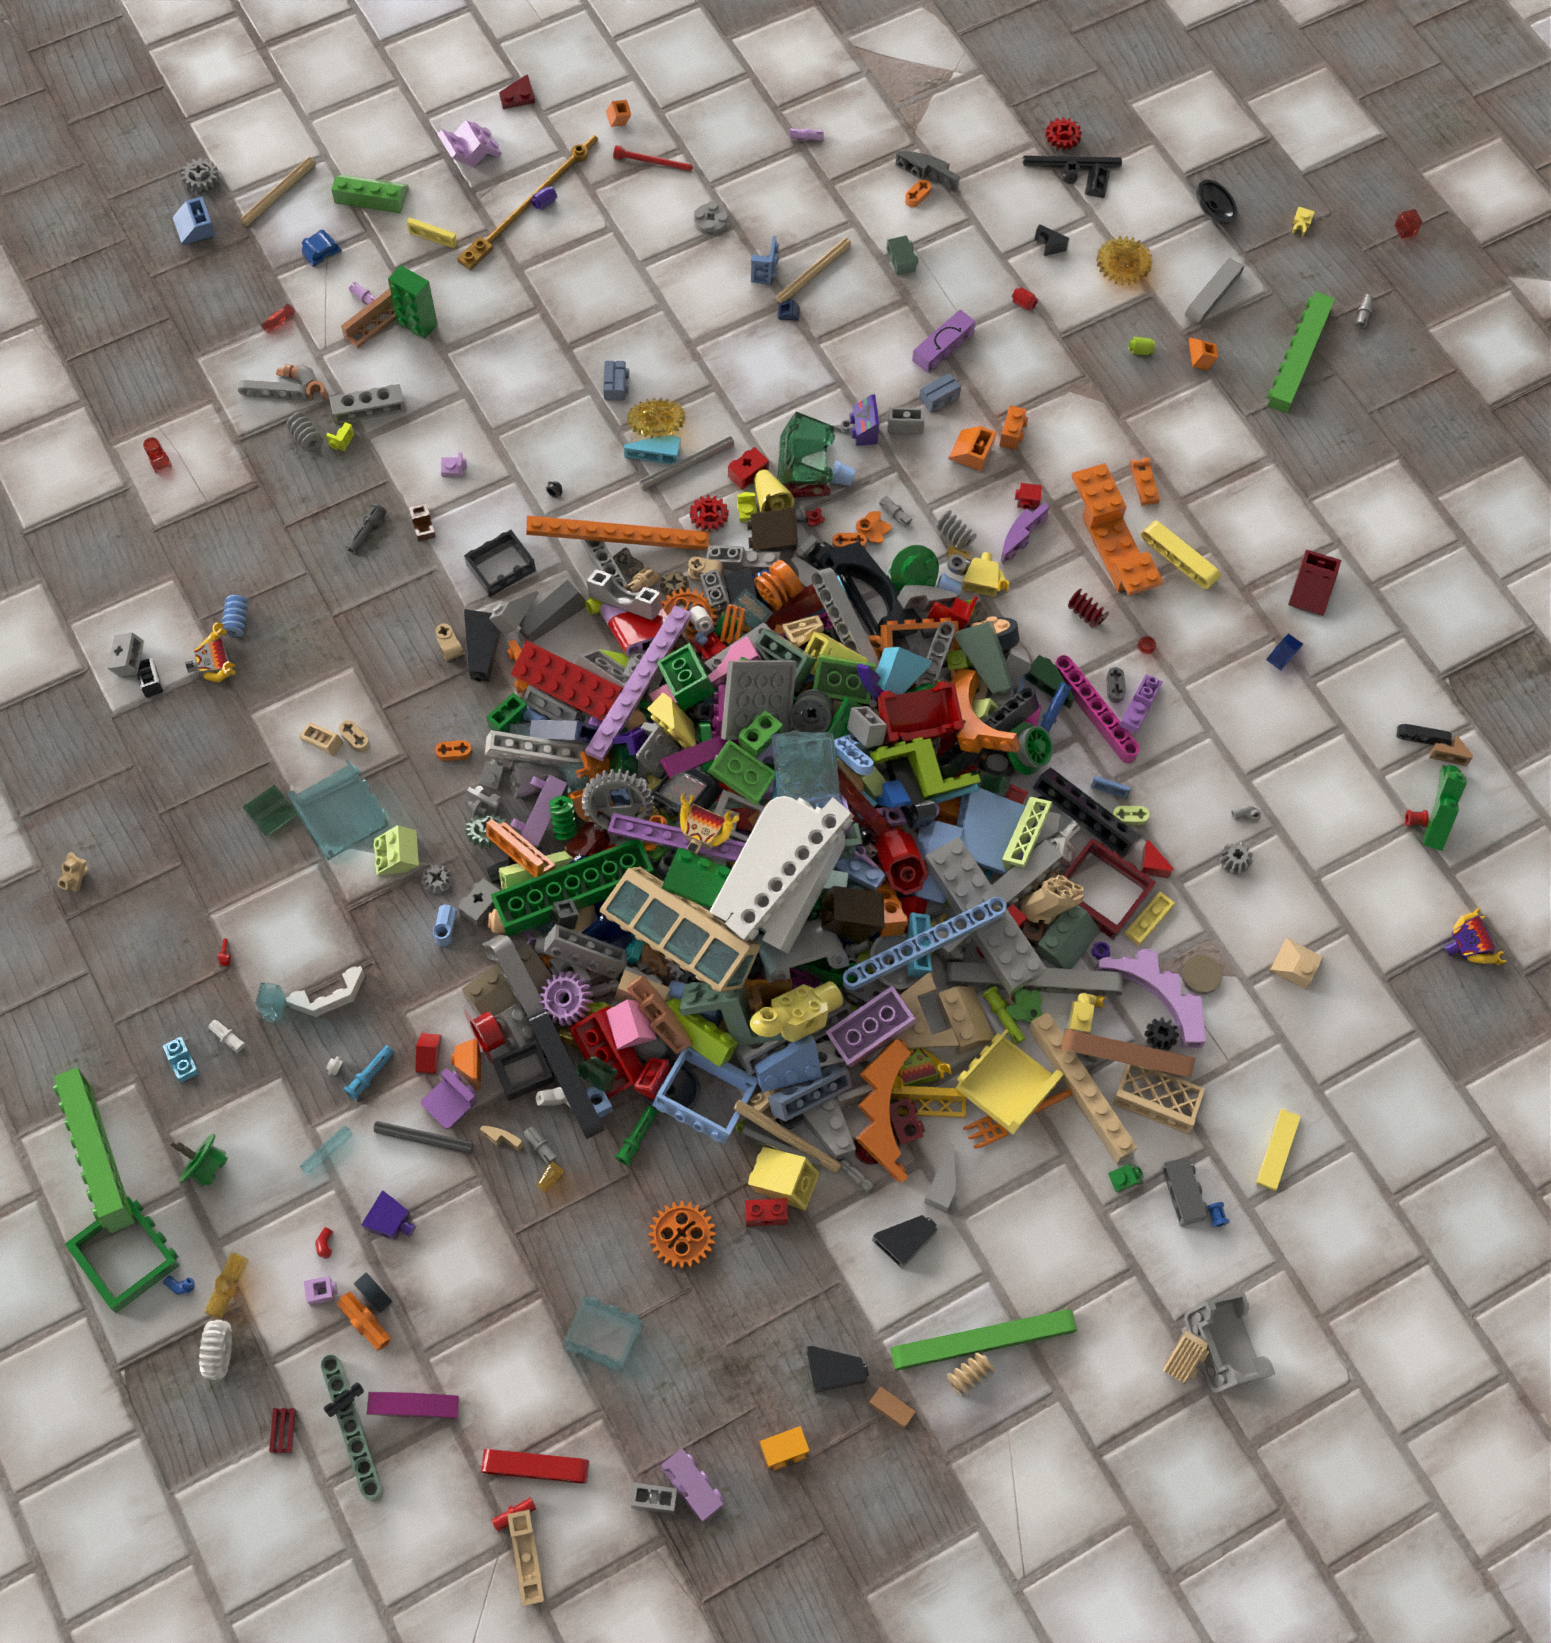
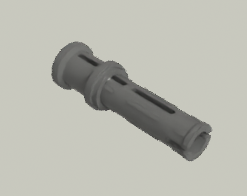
[346,503,387,554]

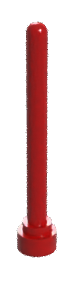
[613,145,693,171]

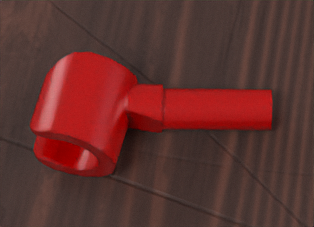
[217,938,231,966]

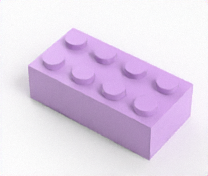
[826,985,918,1068]

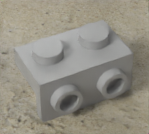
[494,1003,537,1052]

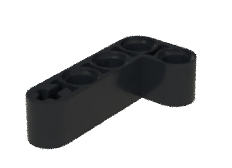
[886,757,936,829]

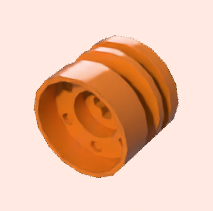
[754,560,803,610]

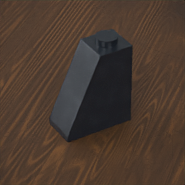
[872,1215,938,1269]
[807,1346,869,1393]

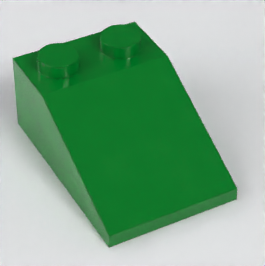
[657,643,716,711]

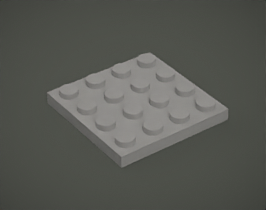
[721,660,797,740]

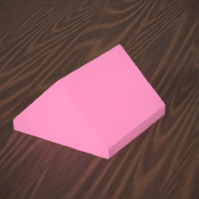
[606,999,657,1050]

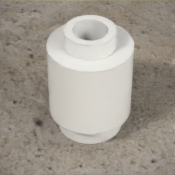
[690,606,713,632]

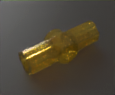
[203,1252,249,1319]

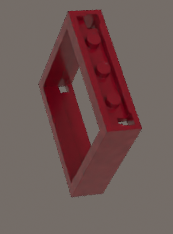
[1062,838,1156,941]

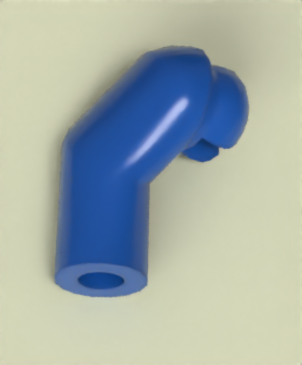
[163,1275,195,1295]

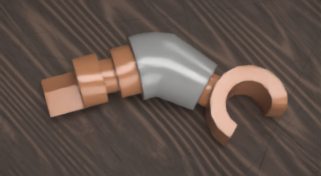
[276,364,329,401]

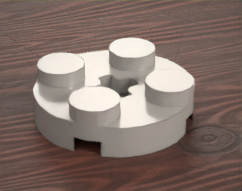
[694,201,728,235]

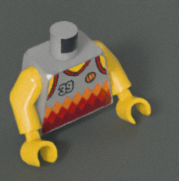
[185,623,236,683]

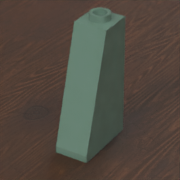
[954,620,1013,695]

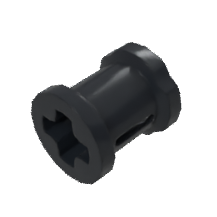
[1063,161,1080,184]

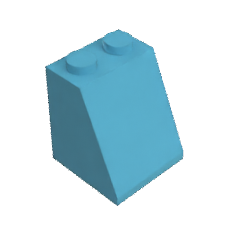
[876,647,932,695]

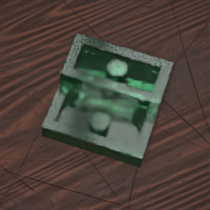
[243,785,298,836]

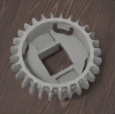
[582,769,654,834]

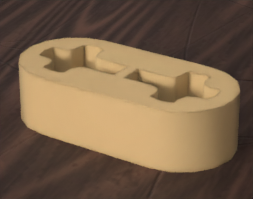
[339,720,369,752]

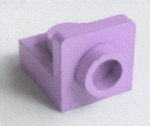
[441,452,467,477]

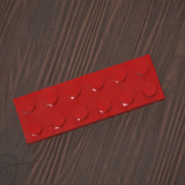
[510,640,623,721]

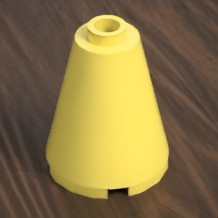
[754,470,794,512]

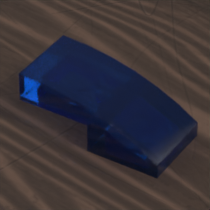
[1266,633,1303,670]

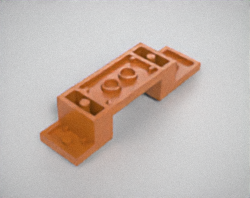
[1071,463,1163,596]

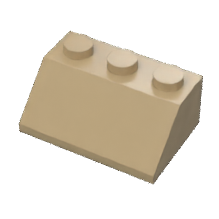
[936,986,994,1054]

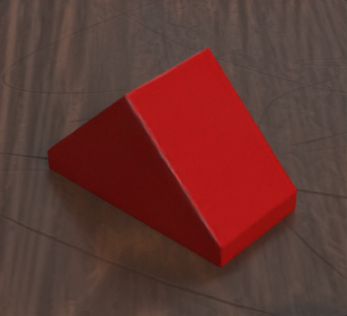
[1141,840,1174,878]
[415,1033,442,1074]

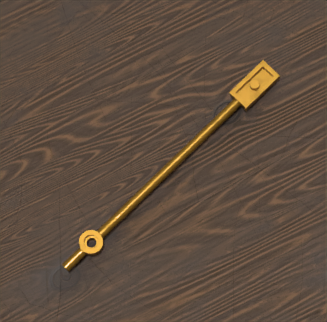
[457,135,598,271]

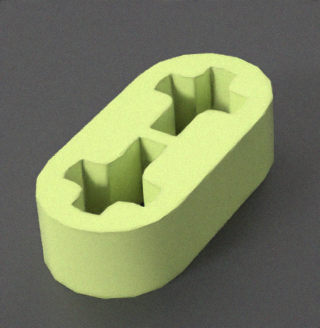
[1113,806,1149,826]

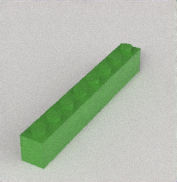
[1267,291,1335,413]

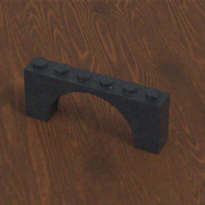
[821,542,922,641]

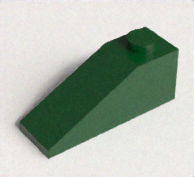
[1025,655,1075,709]
[609,727,638,776]

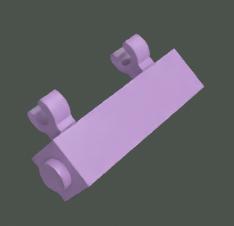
[510,775,567,847]

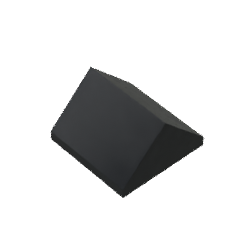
[724,567,764,611]

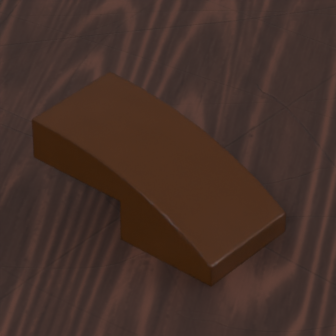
[409,503,436,542]

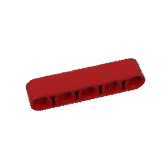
[481,1449,589,1484]

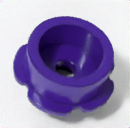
[1091,942,1111,960]

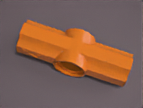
[336,1291,392,1351]

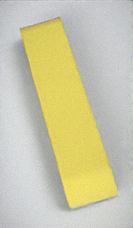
[1141,521,1221,589]

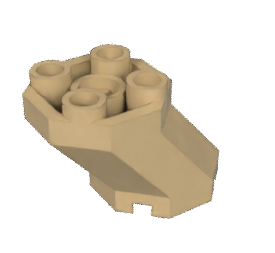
[1017,875,1084,924]

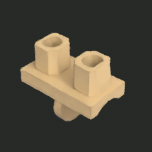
[57,852,88,892]

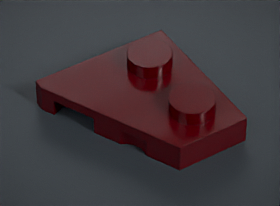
[499,75,535,109]
[782,468,831,498]

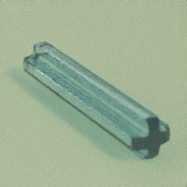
[300,1126,352,1174]

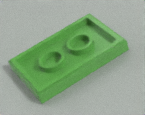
[707,740,777,805]

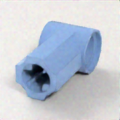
[433,904,457,947]

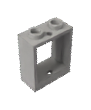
[714,790,765,843]

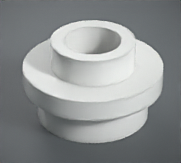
[326,1056,343,1076]

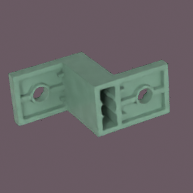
[679,975,785,1047]

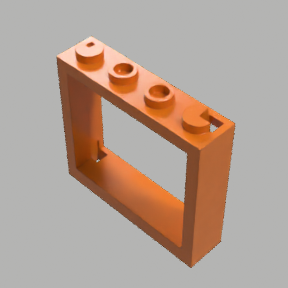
[880,618,959,692]

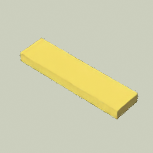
[1256,1109,1301,1191]

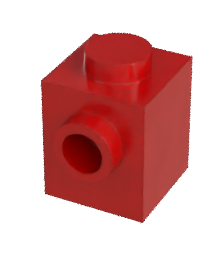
[1014,483,1042,510]

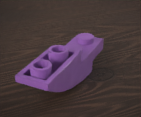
[1001,502,1049,563]
[1119,674,1163,734]

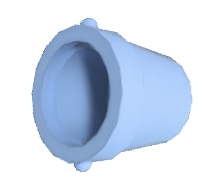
[829,461,856,487]
[936,573,962,595]

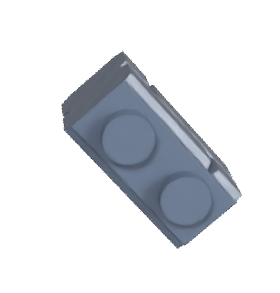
[603,361,629,401]
[919,373,961,412]

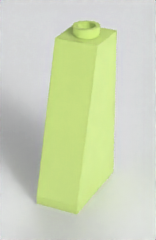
[499,851,575,890]

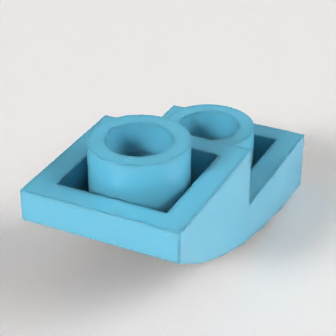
[163,1037,199,1083]

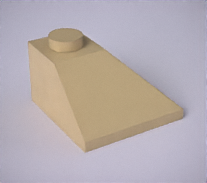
[1269,938,1322,989]

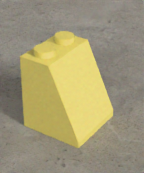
[748,1147,820,1211]

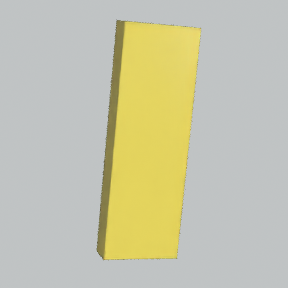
[407,217,458,249]
[1123,892,1175,946]

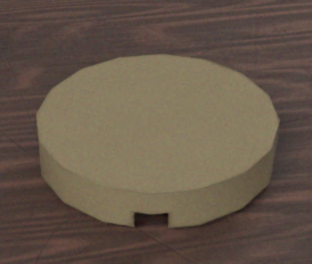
[1182,955,1222,994]

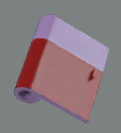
[599,591,668,657]

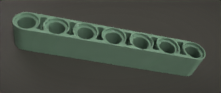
[321,1354,383,1501]

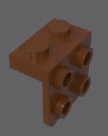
[748,979,792,1018]

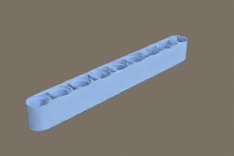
[843,897,1006,990]

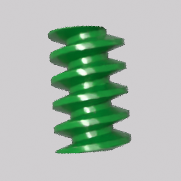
[549,796,578,841]

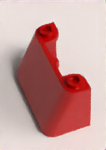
[878,681,964,747]

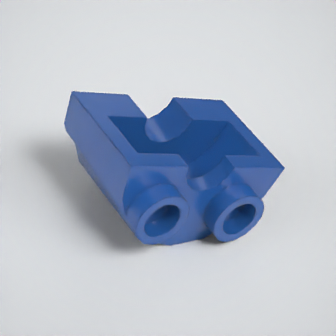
[301,230,342,267]

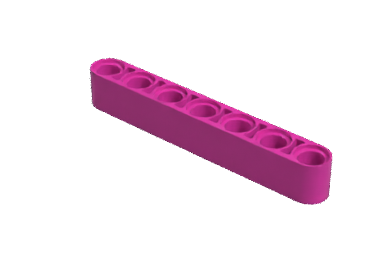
[1055,655,1140,763]

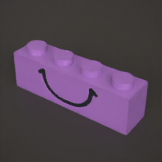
[912,309,976,373]

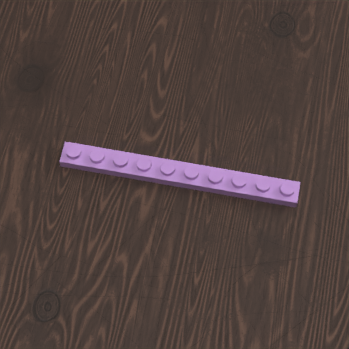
[585,605,691,761]

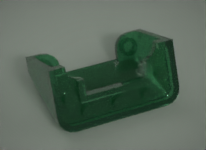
[777,411,835,485]

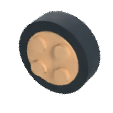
[964,617,1020,651]

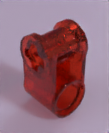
[143,437,173,474]

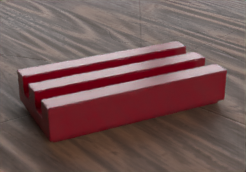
[269,1408,296,1453]

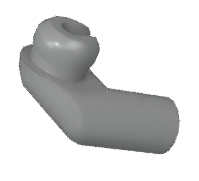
[1231,805,1261,820]

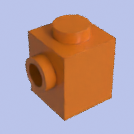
[606,100,632,127]

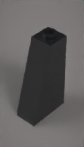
[464,609,501,682]

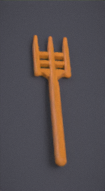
[963,1089,1072,1149]

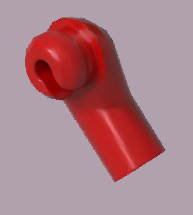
[315,1227,333,1259]

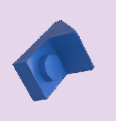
[875,780,911,808]

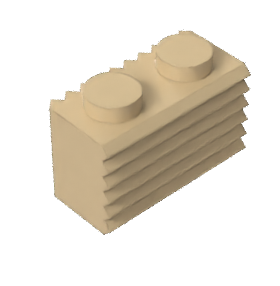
[1163,1330,1209,1384]

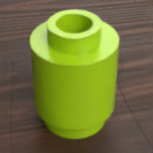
[1128,337,1155,356]

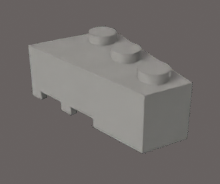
[800,1096,856,1161]

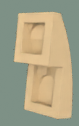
[480,1126,524,1152]

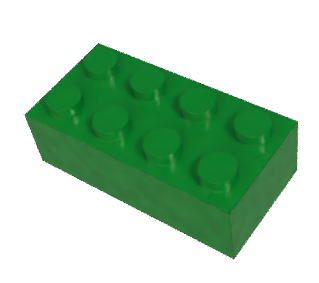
[388,265,438,339]

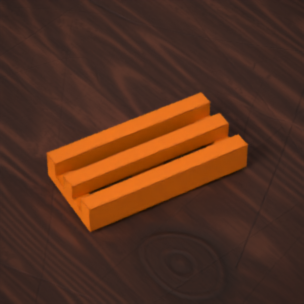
[720,604,747,644]

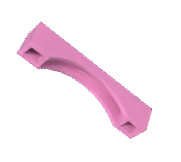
[649,636,762,708]

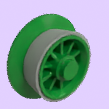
[1007,722,1053,775]

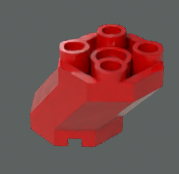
[874,827,929,895]

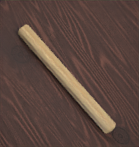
[240,157,315,226]
[777,238,851,304]
[734,1100,841,1173]

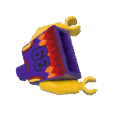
[1444,908,1506,966]

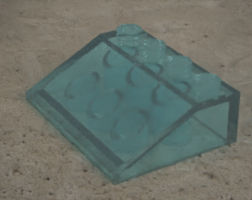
[771,732,841,810]

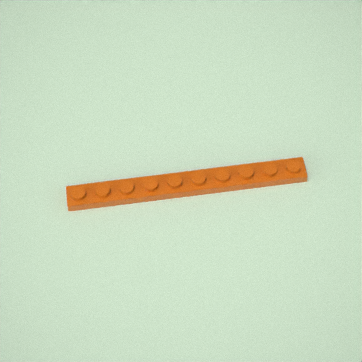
[526,515,709,551]

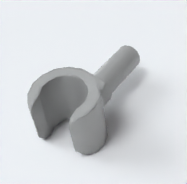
[825,420,850,434]

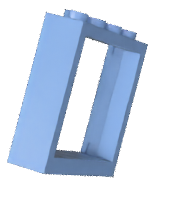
[652,1046,758,1144]

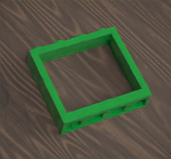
[64,1196,180,1313]

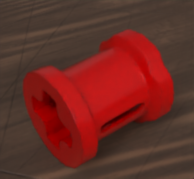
[1405,810,1429,827]

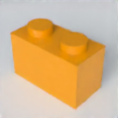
[760,1426,810,1471]

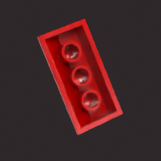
[569,1005,644,1099]

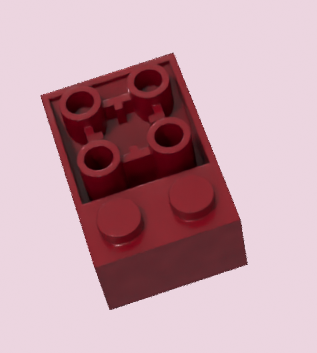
[1288,549,1342,616]

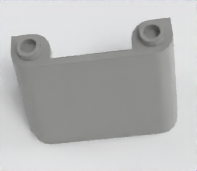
[755,917,849,982]
[1184,1292,1275,1393]

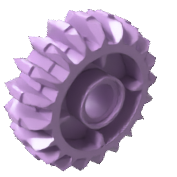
[540,971,594,1026]

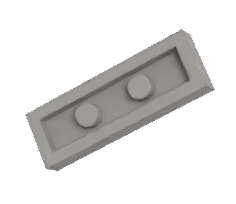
[523,685,580,721]

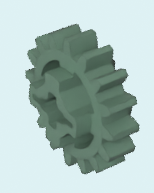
[466,813,507,849]

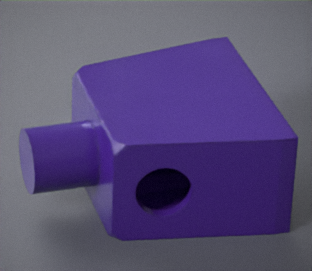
[361,1190,416,1240]

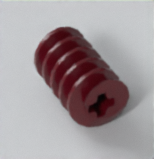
[1068,588,1109,628]

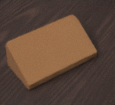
[868,1386,916,1430]

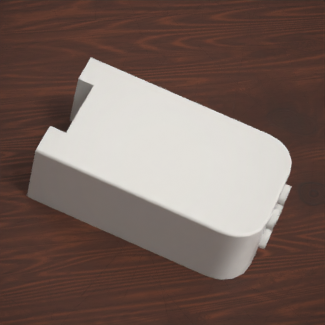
[710,796,845,954]

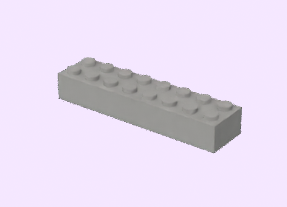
[924,837,1046,995]

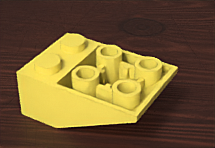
[805,632,869,675]
[647,693,696,749]

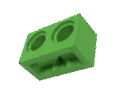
[739,710,783,758]

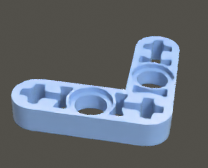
[833,734,873,775]

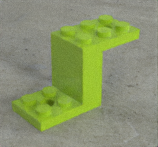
[869,737,981,799]

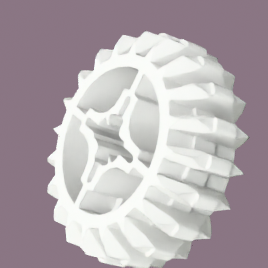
[199,1320,233,1380]

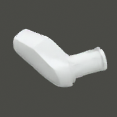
[536,1087,571,1108]

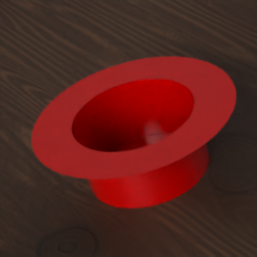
[464,1010,505,1064]

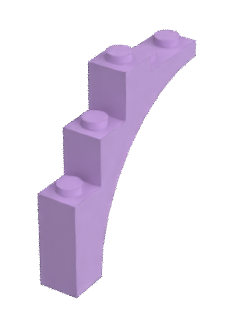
[1096,949,1206,1048]

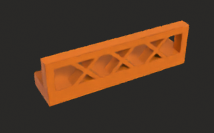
[486,819,555,877]

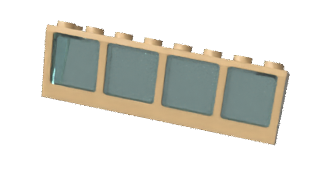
[600,867,761,992]

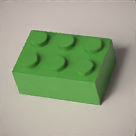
[813,654,876,704]

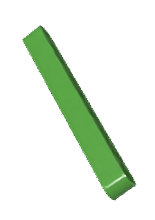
[890,1309,1078,1370]

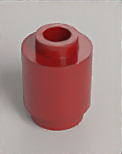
[1012,287,1038,311]

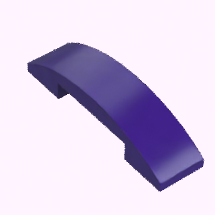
[857,663,884,702]

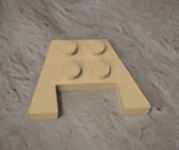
[893,973,959,1049]

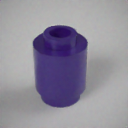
[532,186,558,210]

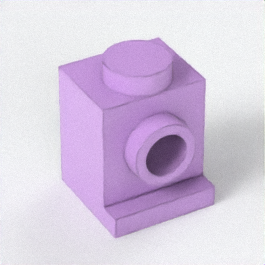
[304,1276,338,1306]

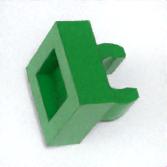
[639,700,652,721]

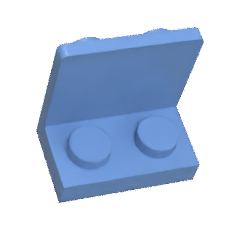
[751,236,779,285]

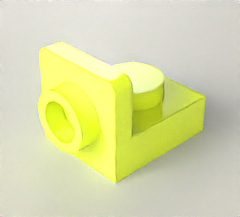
[326,422,354,451]
[737,492,757,522]

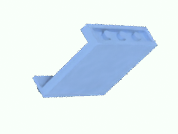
[956,788,1029,875]

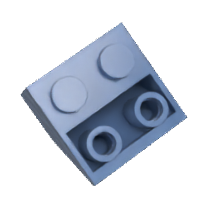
[173,197,216,245]

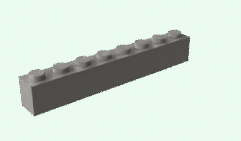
[937,839,1063,959]

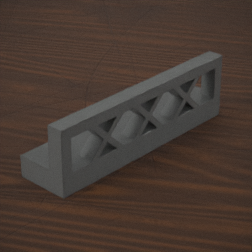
[738,1119,822,1168]

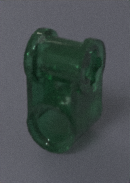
[577,1056,618,1092]

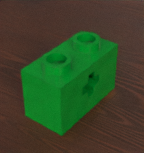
[486,693,528,733]

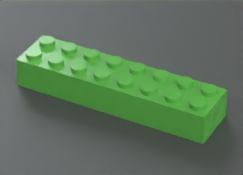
[53,1067,135,1233]

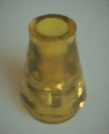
[536,1161,565,1192]

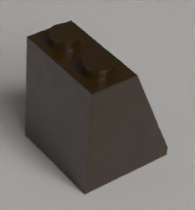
[747,508,798,552]
[821,886,885,944]

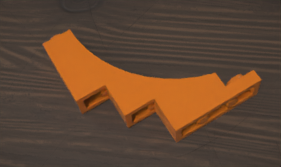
[855,1039,911,1183]

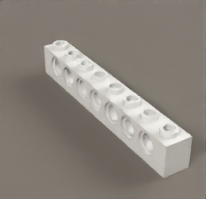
[725,797,854,942]

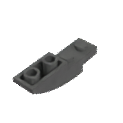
[895,151,960,192]

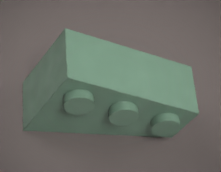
[755,629,817,692]

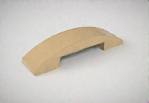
[507,1510,544,1606]

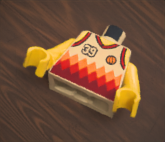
[680,792,739,855]

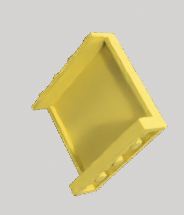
[956,1029,1064,1135]

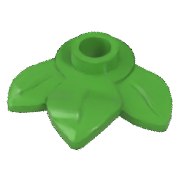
[1006,988,1042,1023]

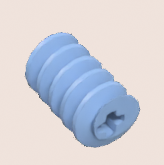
[221,595,248,637]

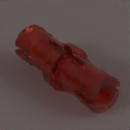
[261,303,295,333]

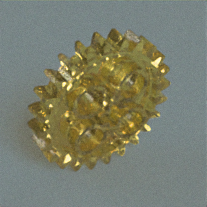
[1096,236,1153,285]
[627,398,685,438]

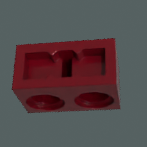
[889,1098,925,1147]

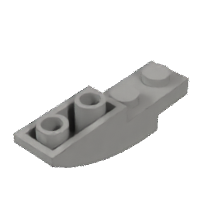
[706,546,782,574]

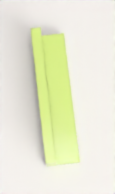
[1002,797,1053,871]

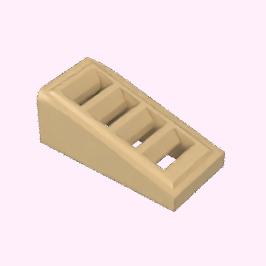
[299,722,343,756]

